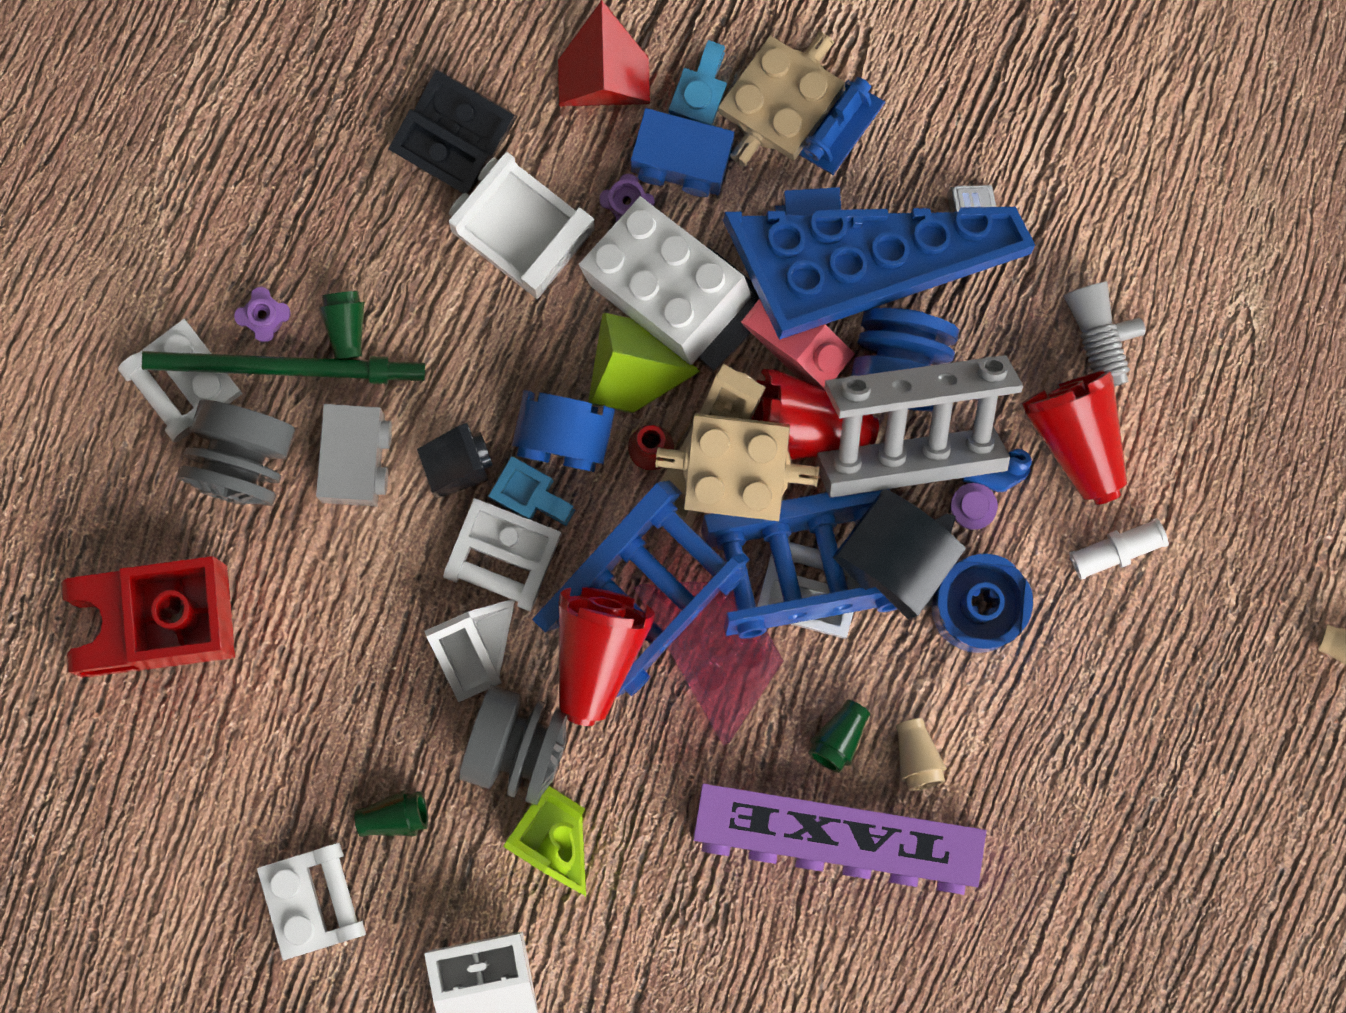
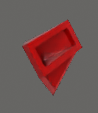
[558,0,650,106]

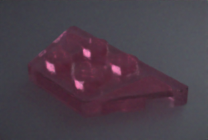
[634,581,784,746]

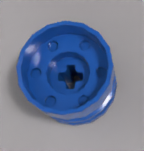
[851,308,959,411]

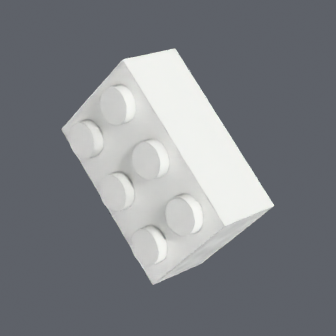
[579,196,752,365]

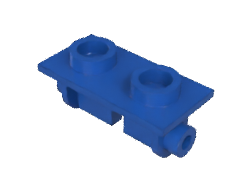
[799,77,885,175]

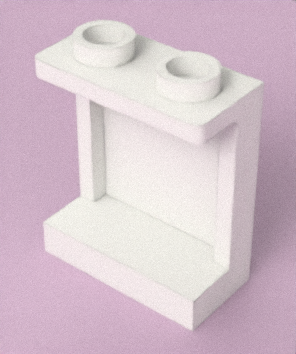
[449,152,595,299]

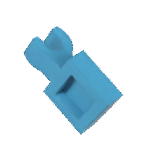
[668,40,727,126]
[488,456,576,527]

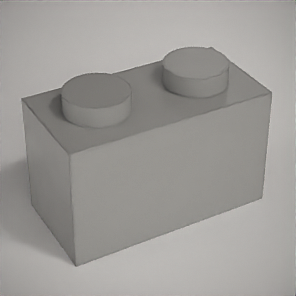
[316,404,392,507]

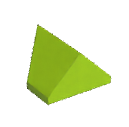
[588,313,700,413]
[503,786,586,897]

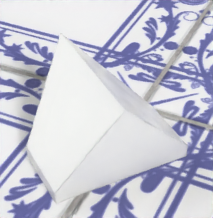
[424,599,515,702]

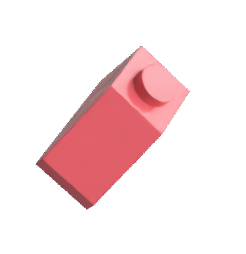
[741,299,855,389]

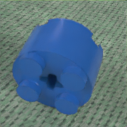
[512,390,615,473]
[931,554,1033,653]

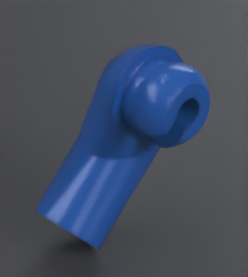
[962,449,1032,492]

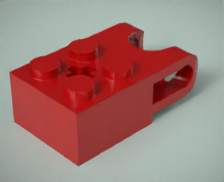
[61,556,235,677]

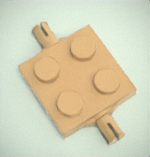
[718,32,845,167]
[655,413,819,521]

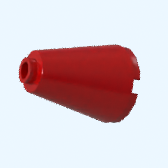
[751,368,879,460]
[1021,370,1127,505]
[558,587,655,726]

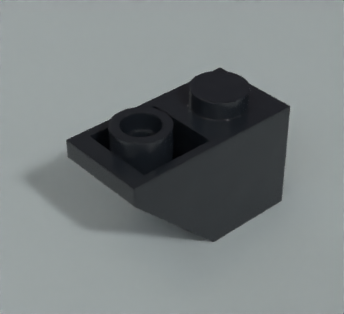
[417,423,493,499]

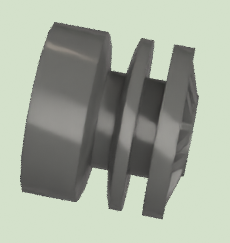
[176,399,295,506]
[459,685,567,805]

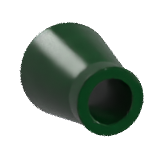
[319,291,365,359]
[808,700,871,773]
[354,789,428,837]

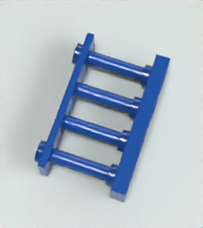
[532,480,750,697]
[701,489,897,639]

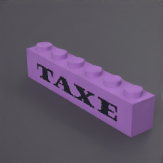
[693,784,987,895]

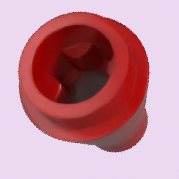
[628,425,674,470]

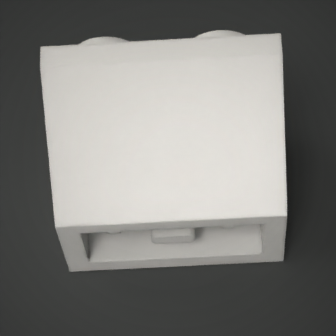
[424,931,538,1013]

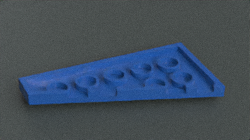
[723,207,1036,340]

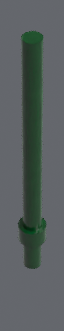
[142,351,425,384]

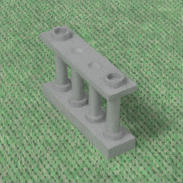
[816,355,1023,498]

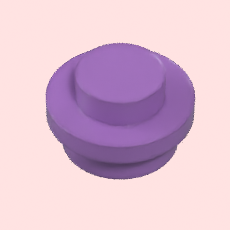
[950,483,998,530]

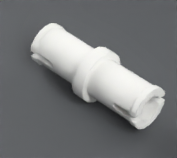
[1070,518,1169,580]

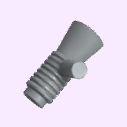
[1063,282,1145,387]

